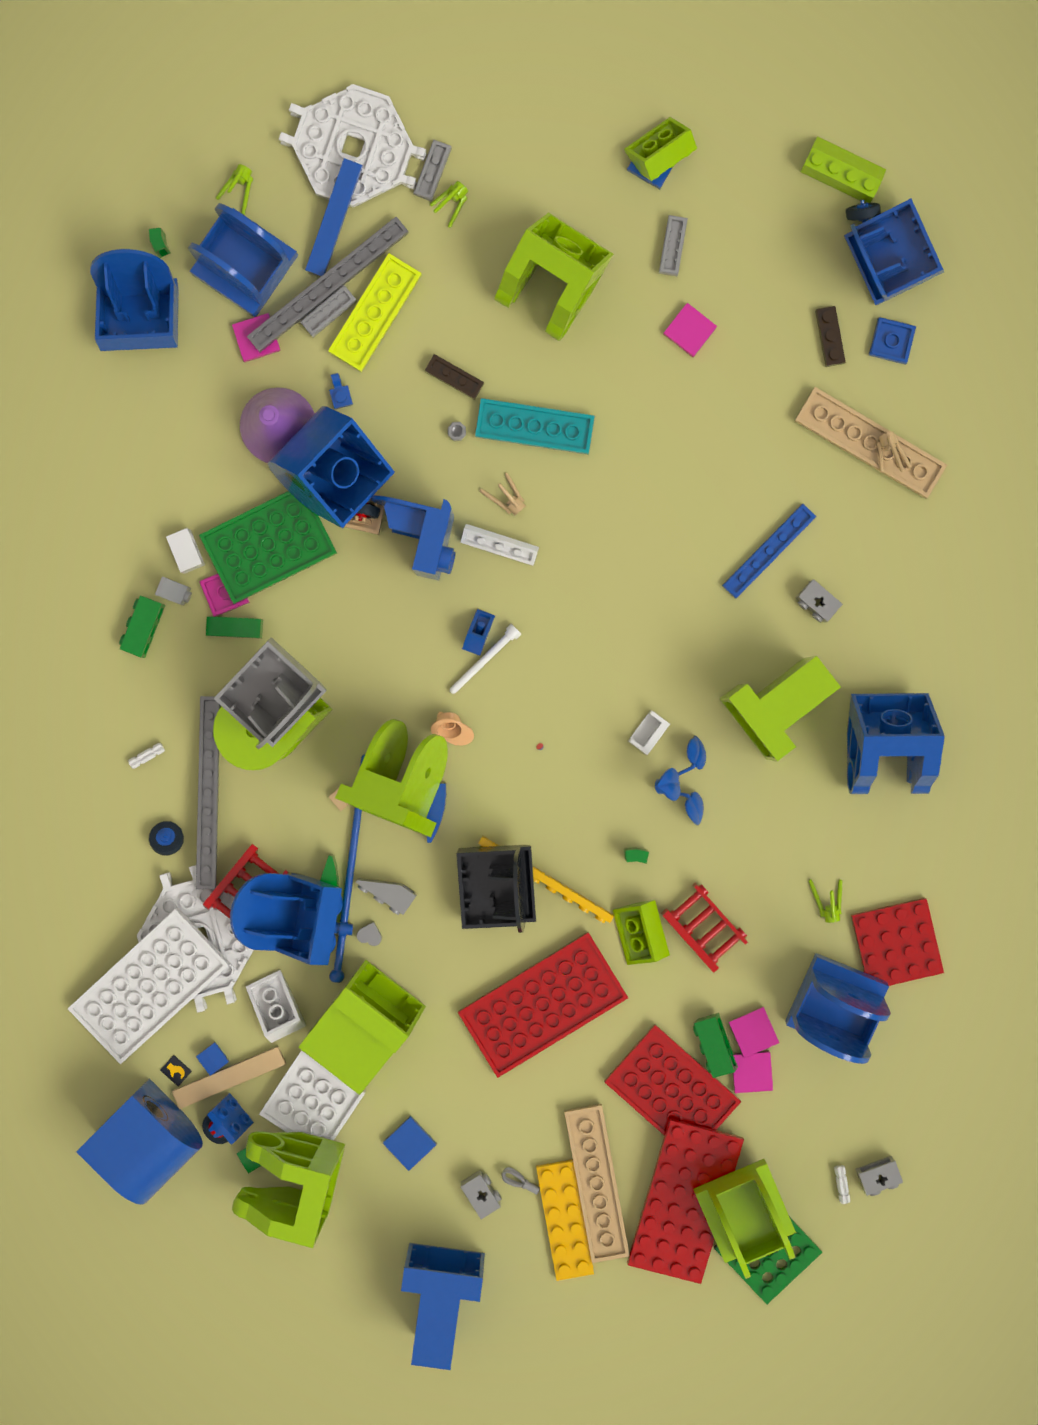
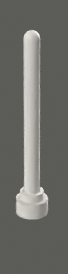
[450,624,522,694]

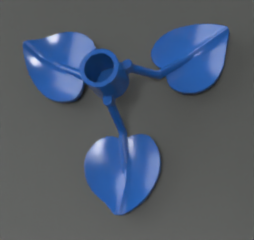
[655,736,706,825]

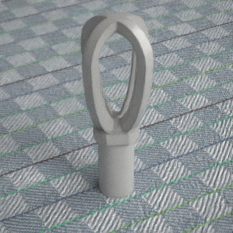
[501,1167,540,1195]

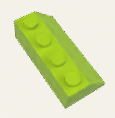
[800,136,886,203]

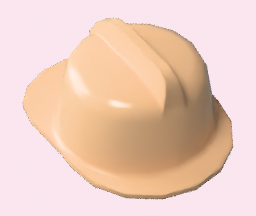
[431,712,474,746]

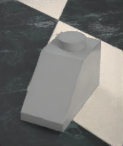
[155,577,192,605]

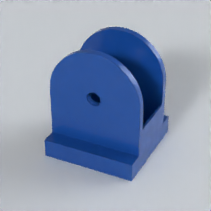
[188,203,298,317]
[785,953,891,1064]

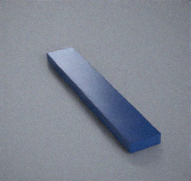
[305,158,363,276]
[722,504,817,599]

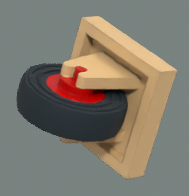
[344,494,386,535]

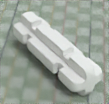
[128,743,165,769]
[834,1165,850,1204]

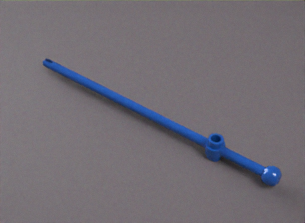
[329,754,365,983]

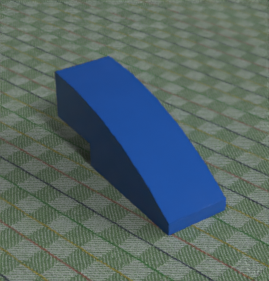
[426,783,447,843]

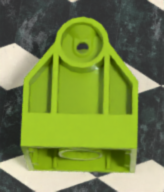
[494,212,614,341]
[232,1131,345,1248]

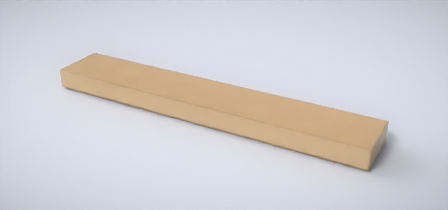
[172,1046,286,1109]

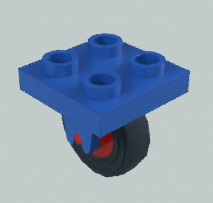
[202,1093,254,1144]

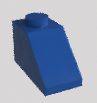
[462,609,495,656]

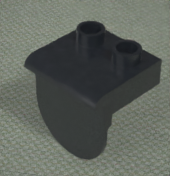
[456,845,536,933]

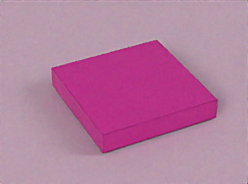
[663,303,717,357]
[232,313,281,362]
[199,574,250,617]
[728,1007,780,1058]
[733,1051,773,1093]

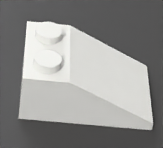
[246,970,306,1043]

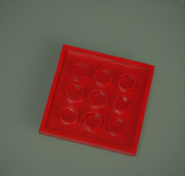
[851,898,944,986]

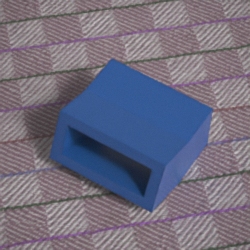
[196,1042,229,1076]

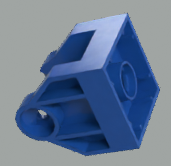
[847,693,945,794]

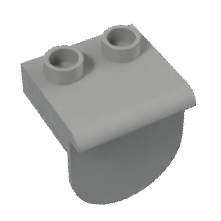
[214,637,327,750]

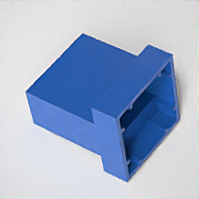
[401,1243,485,1370]

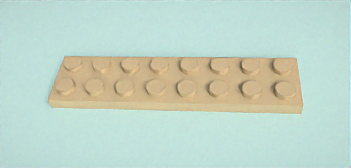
[795,387,947,499]
[564,1104,630,1263]

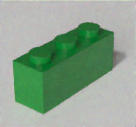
[119,595,166,658]
[693,1013,738,1078]

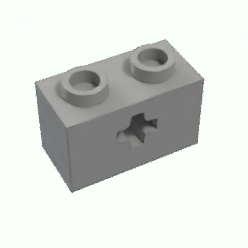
[796,579,843,623]
[856,1156,903,1196]
[461,1170,502,1219]

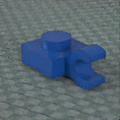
[329,373,353,410]

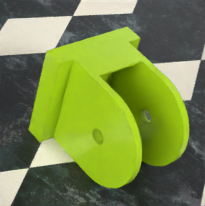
[213,698,333,770]
[335,719,448,837]
[693,1159,796,1279]

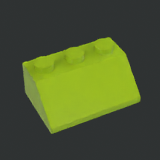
[624,117,697,181]
[613,900,670,965]

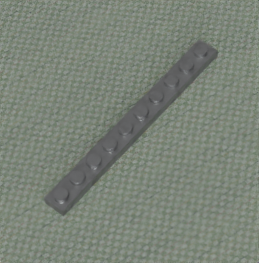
[247,217,409,352]
[196,696,220,889]

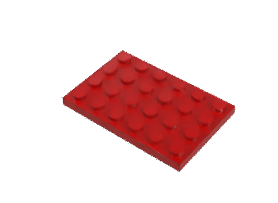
[604,1024,741,1135]

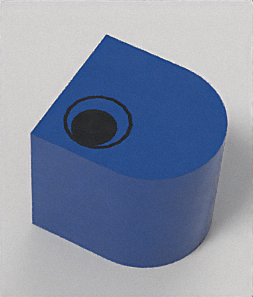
[268,406,395,528]
[76,1078,203,1205]

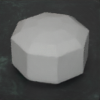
[448,422,466,441]

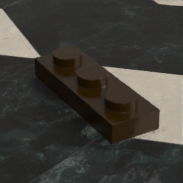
[815,306,846,367]
[425,354,484,400]

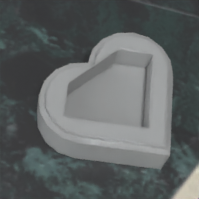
[357,922,382,946]

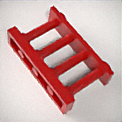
[203,844,288,919]
[661,883,748,973]

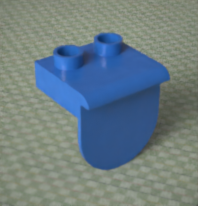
[844,198,944,305]
[90,249,179,351]
[371,495,456,581]
[230,873,343,965]

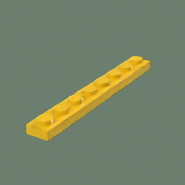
[478,835,614,923]

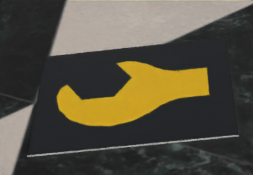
[160,1055,192,1087]

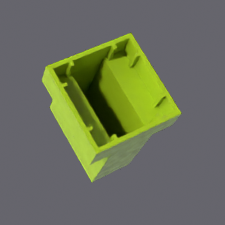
[720,656,841,762]
[298,960,426,1095]

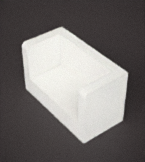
[166,528,205,574]
[628,710,670,755]

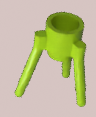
[216,164,253,215]
[430,181,468,228]
[809,879,842,923]

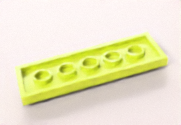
[328,253,422,372]

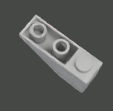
[356,878,417,915]

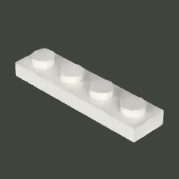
[461,524,539,566]

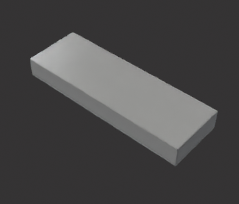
[413,140,452,202]

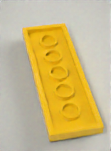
[536,1159,594,1281]

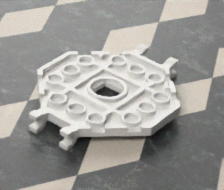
[279,84,427,208]
[137,865,254,1013]

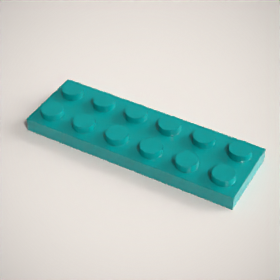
[475,398,595,455]

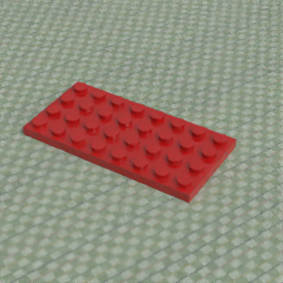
[458,932,628,1078]
[627,1118,744,1284]

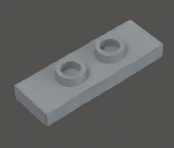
[659,215,688,277]
[300,285,357,337]

